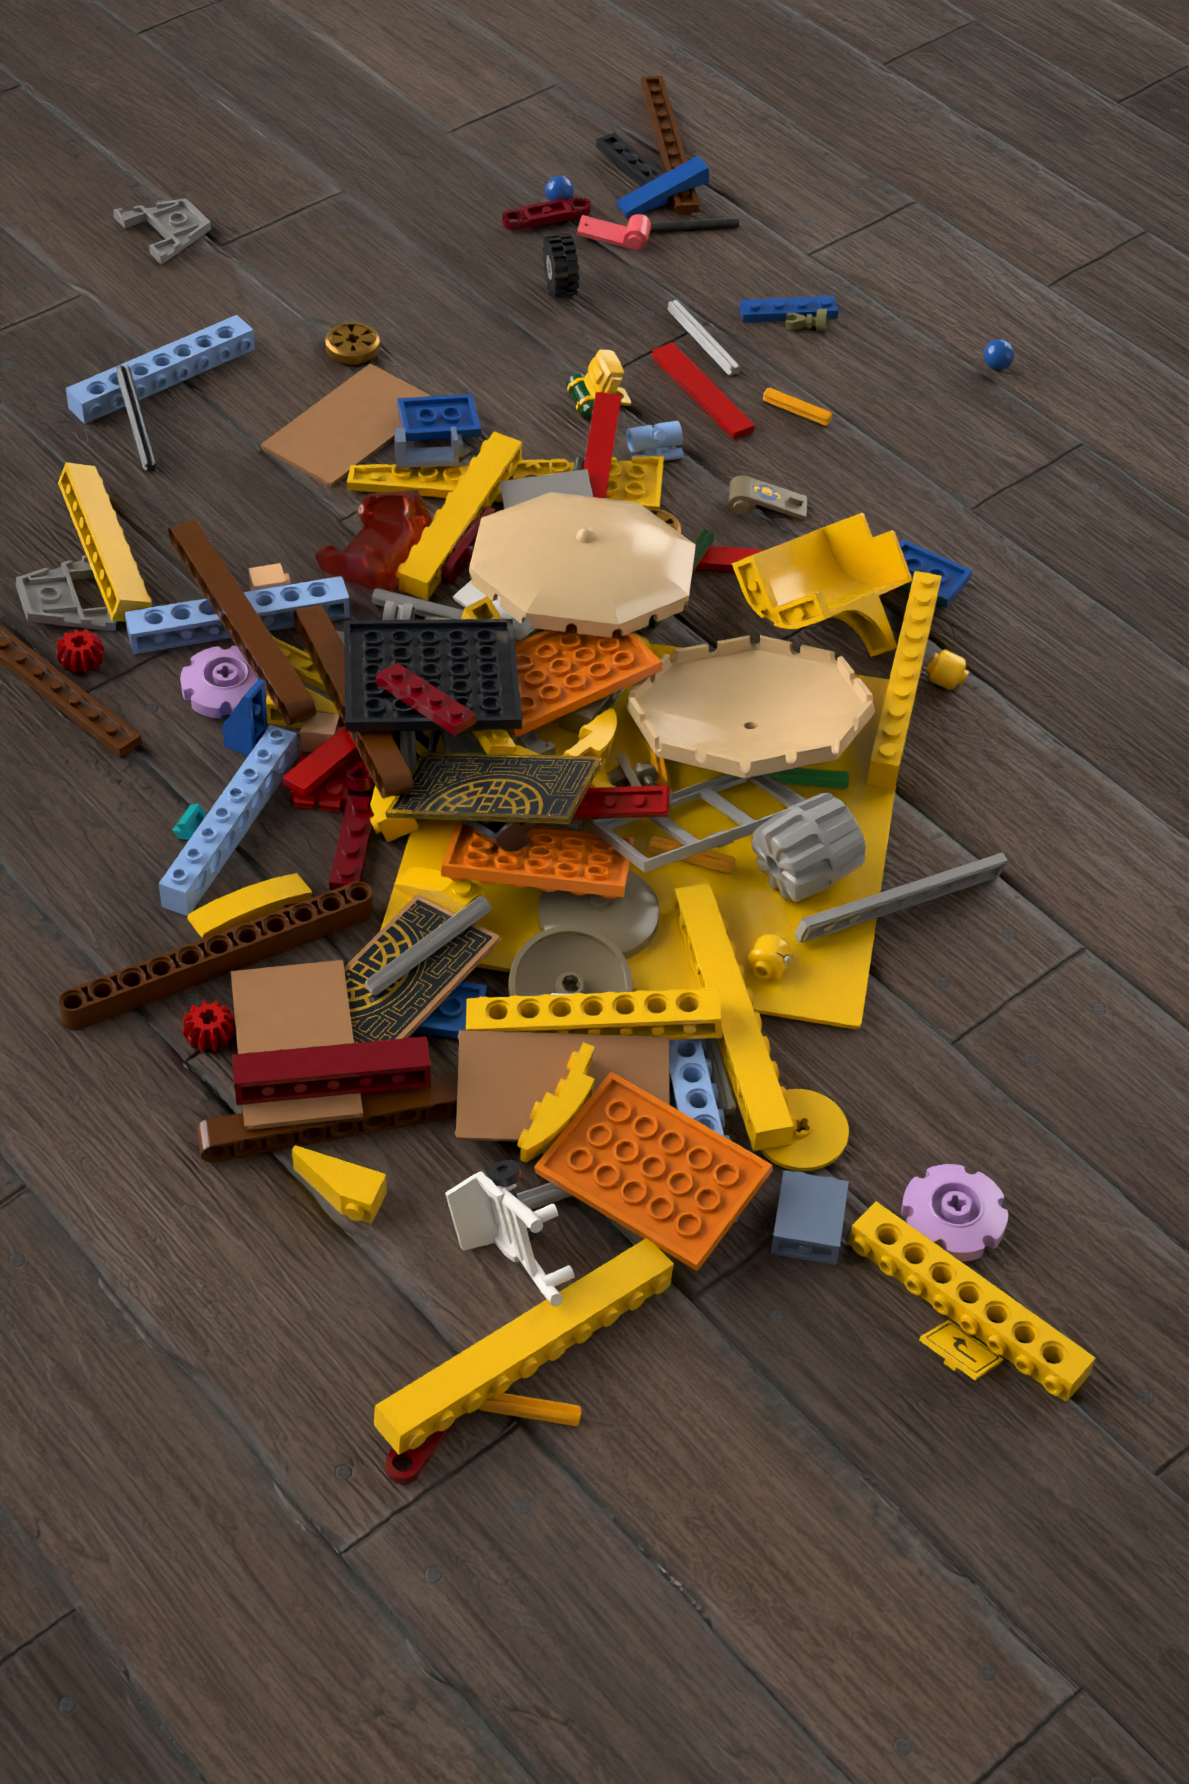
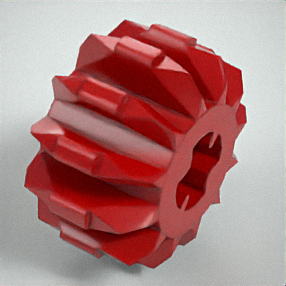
[56,628,105,675]
[182,1000,236,1053]

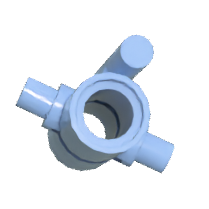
[627,420,683,461]

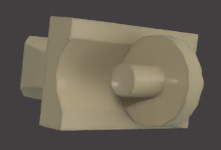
[606,753,658,787]

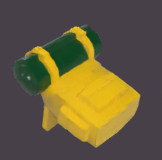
[566,350,631,421]

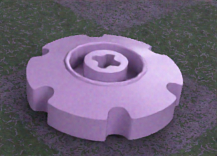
[180,646,267,719]
[901,1164,1008,1262]

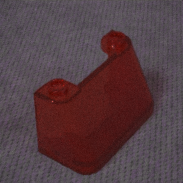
[314,490,433,591]

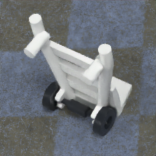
[445,1160,575,1306]

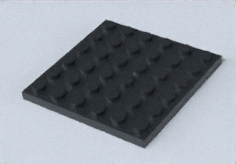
[344,619,522,733]

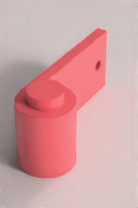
[576,214,651,250]

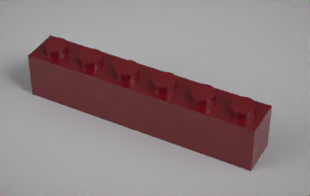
[232,1036,431,1105]

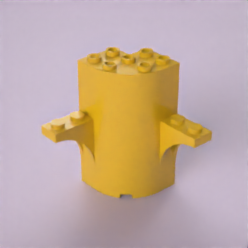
[732,513,913,657]

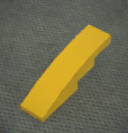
[187,873,312,938]

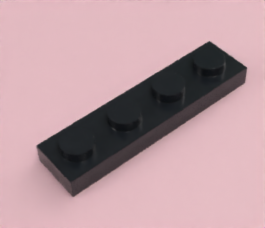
[596,132,664,186]

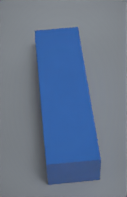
[616,156,709,218]

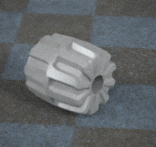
[751,793,866,902]

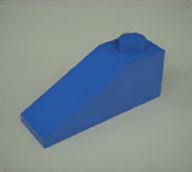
[222,679,268,757]

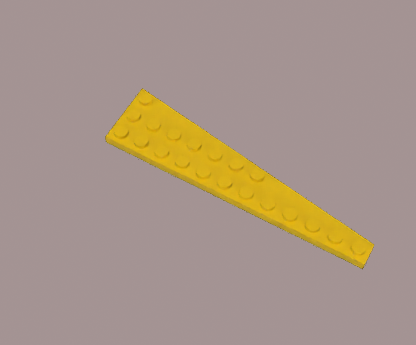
[347,456,664,509]

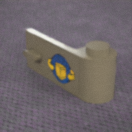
[728,475,807,520]

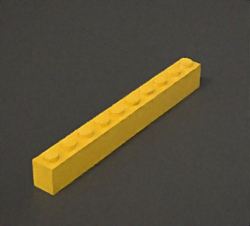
[867,571,941,790]
[673,883,797,1151]
[374,1239,674,1455]

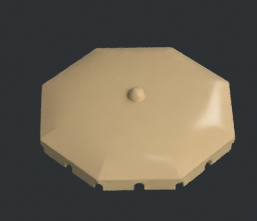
[469,492,696,638]
[627,635,875,778]

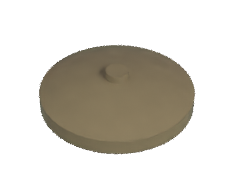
[538,871,659,959]
[508,926,633,997]

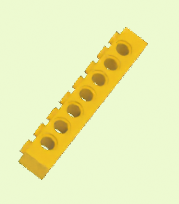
[466,988,722,1040]
[848,1201,1096,1402]

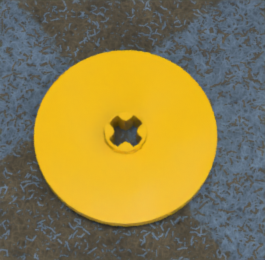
[760,1089,849,1171]

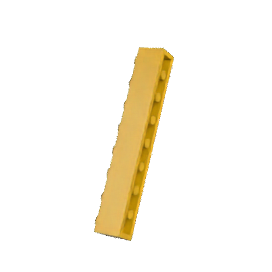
[396,432,522,601]
[58,462,152,622]

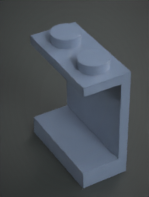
[394,427,464,468]
[770,1171,849,1265]

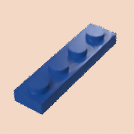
[739,295,838,323]

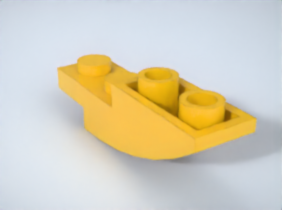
[561,708,617,776]
[517,1042,595,1162]

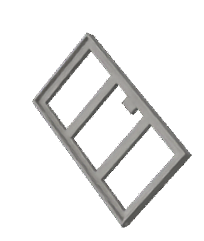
[589,774,806,872]

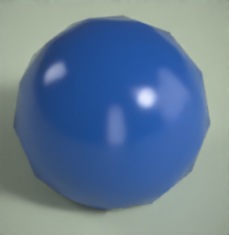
[545,176,574,201]
[983,339,1015,370]

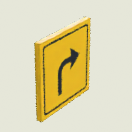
[919,1320,1004,1380]

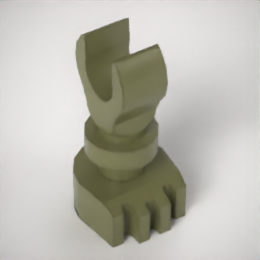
[785,309,827,332]

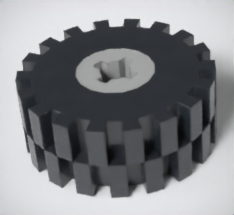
[542,234,580,298]

